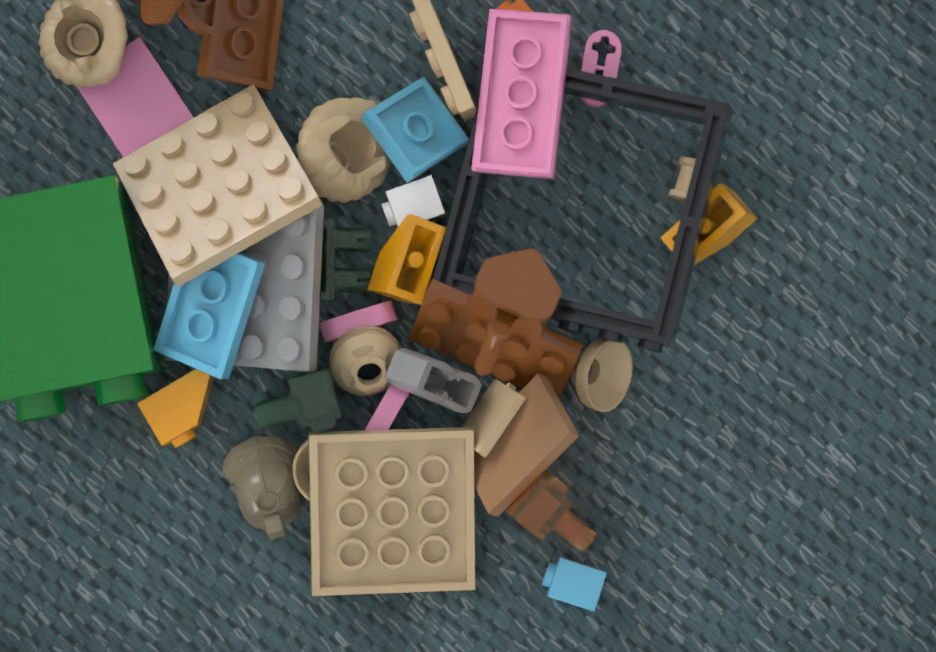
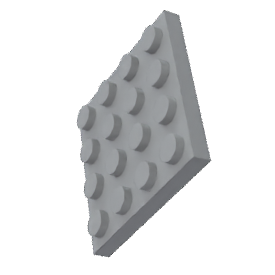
[165,206,324,372]

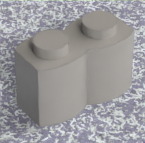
[385,348,482,413]

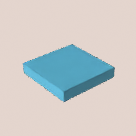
[360,77,469,183]

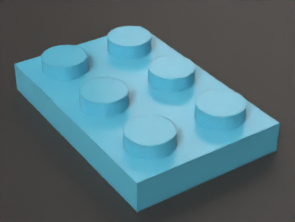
[154,252,266,379]

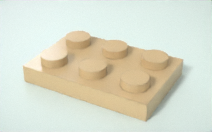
[409,0,477,121]

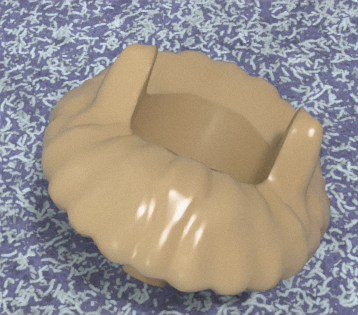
[38,0,128,88]
[296,97,392,203]

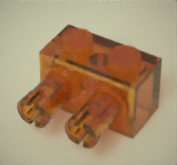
[505,470,596,552]

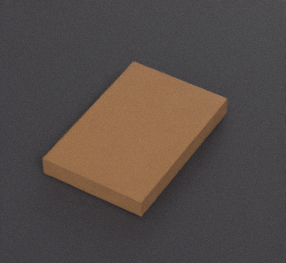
[474,374,579,517]

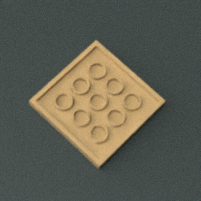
[113,84,323,287]
[308,427,475,596]

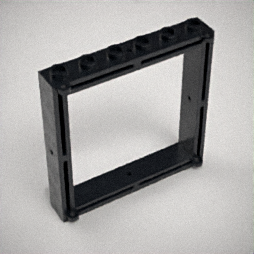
[434,68,733,353]

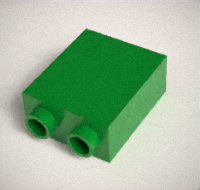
[0,175,163,422]

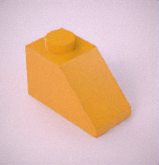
[661,183,757,265]
[367,214,446,305]
[137,369,214,449]

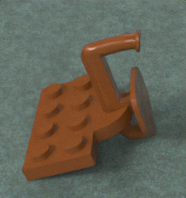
[128,0,284,91]
[409,249,583,398]

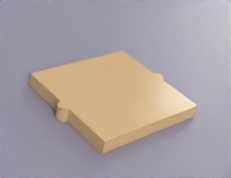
[462,378,526,458]

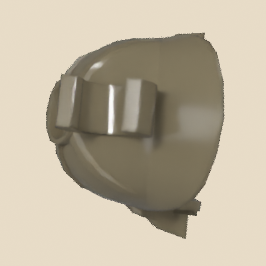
[222,436,301,540]

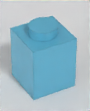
[542,556,607,612]

